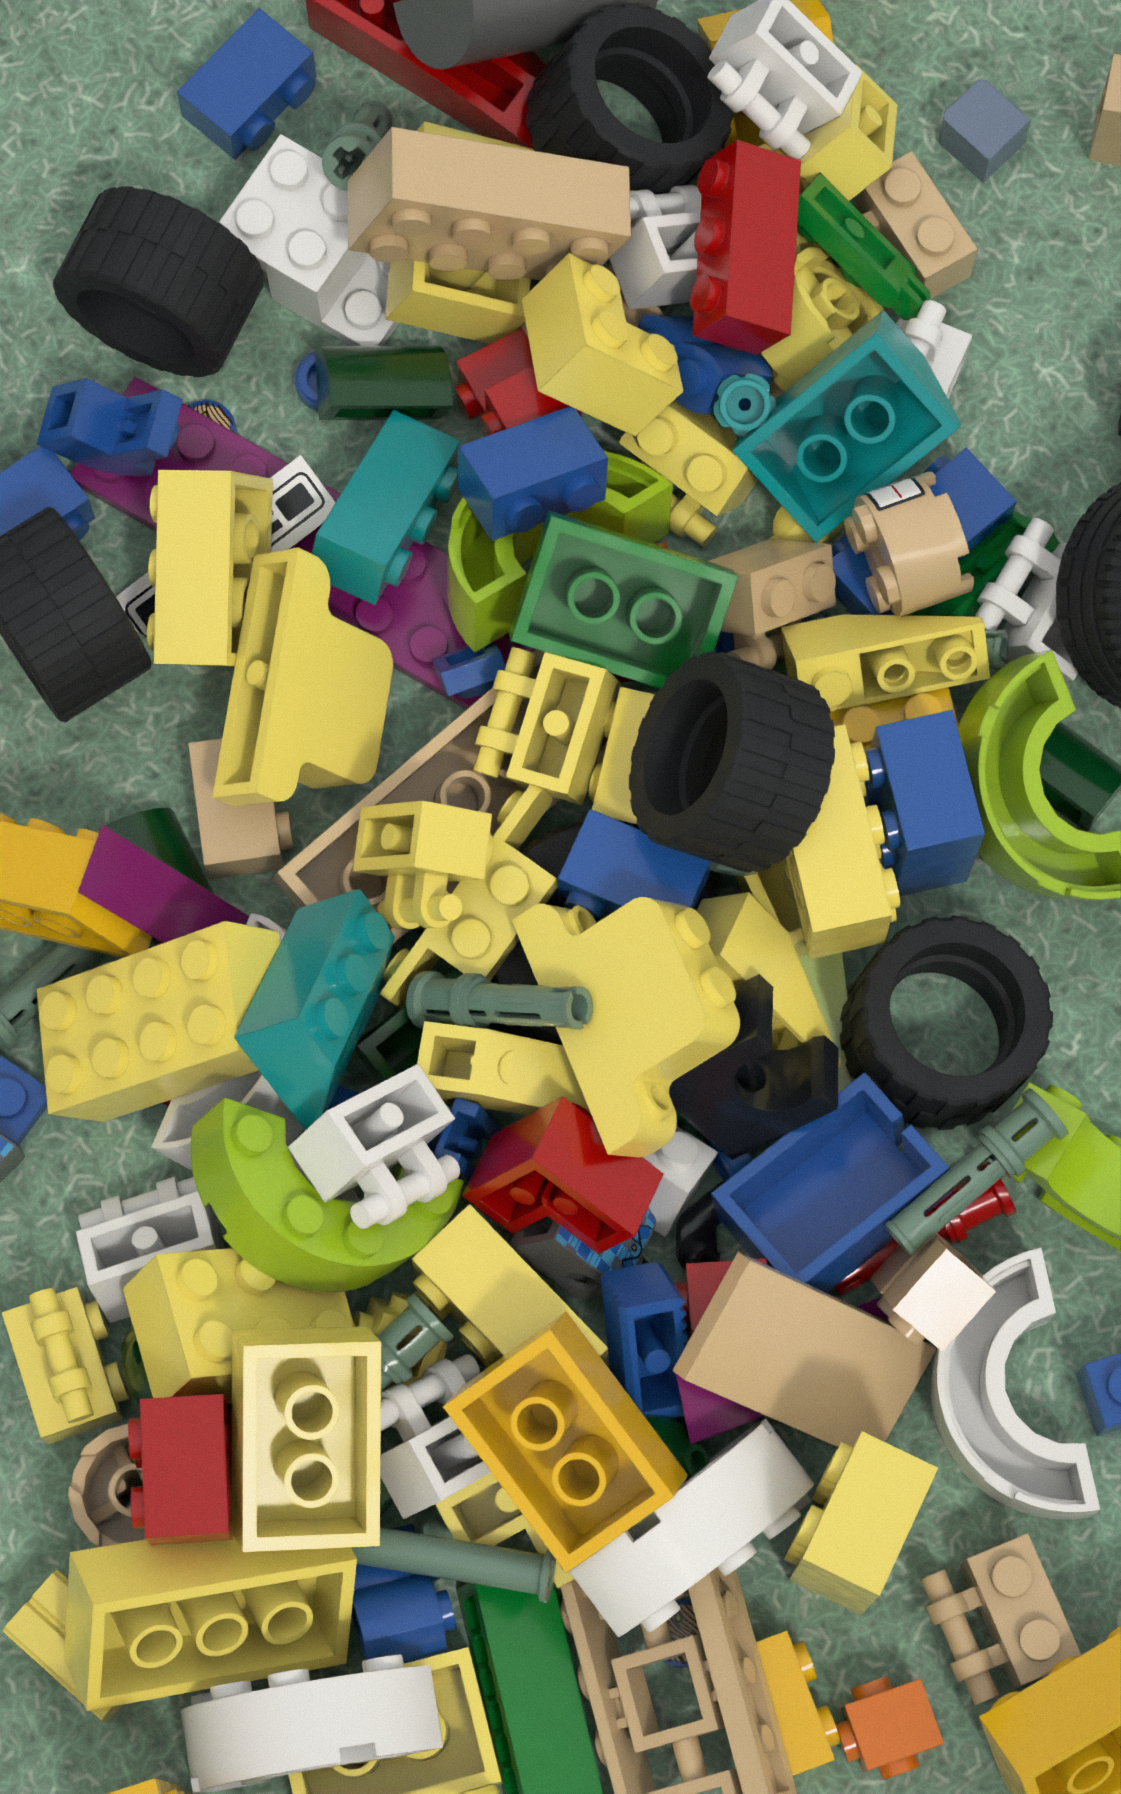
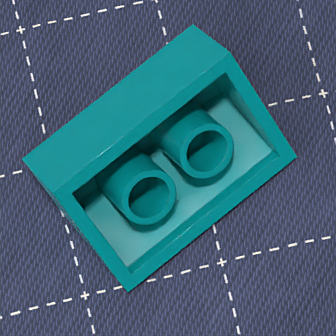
[732,310,961,543]
[234,889,395,1130]

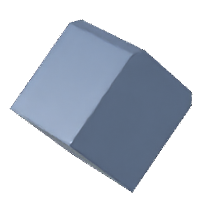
[939,80,1031,183]

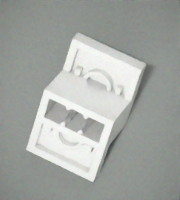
[219,134,399,346]

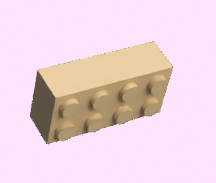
[347,127,631,280]

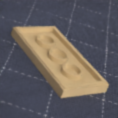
[672,1252,937,1447]

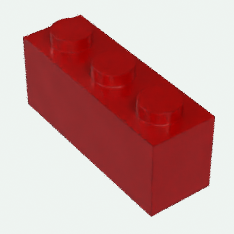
[690,140,801,355]

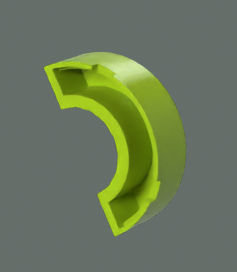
[447,451,673,653]
[958,650,1121,900]
[1011,1082,1121,1252]
[191,1097,463,1292]

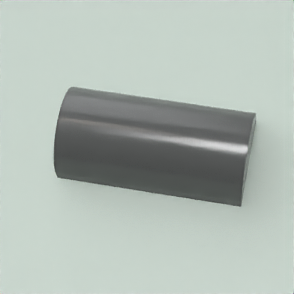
[393,0,658,69]

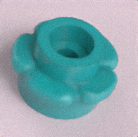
[714,373,776,436]

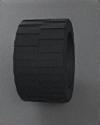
[526,4,734,194]
[53,186,265,377]
[0,507,152,722]
[629,651,835,873]
[839,915,1053,1130]

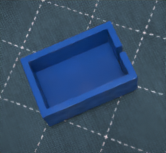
[863,710,985,897]
[711,1072,952,1293]

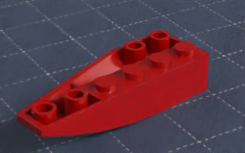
[305,0,546,149]

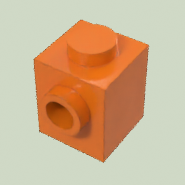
[835,1676,944,1780]

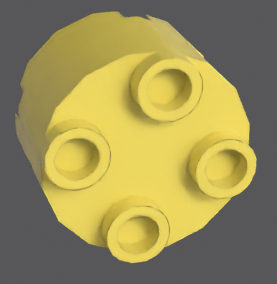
[761,247,883,391]

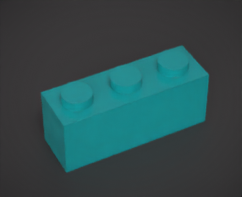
[312,409,461,605]

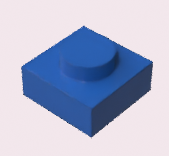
[431,642,506,698]
[0,1055,47,1146]

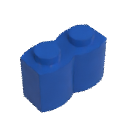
[637,314,773,414]
[351,1524,456,1663]

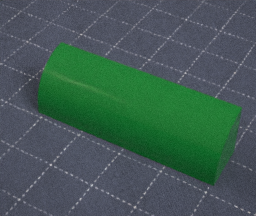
[457,1582,603,1794]

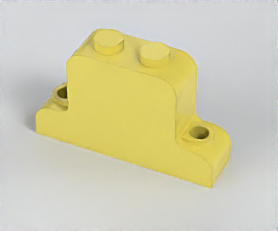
[212,547,393,807]
[512,897,740,1158]

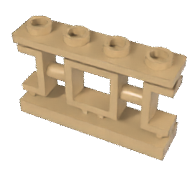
[561,1567,797,1794]

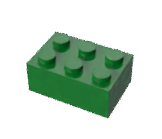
[509,510,739,689]

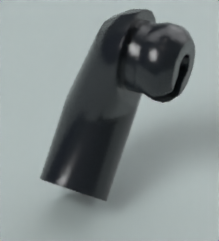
[676,1181,725,1270]

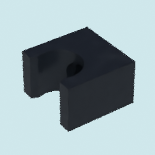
[669,974,839,1160]

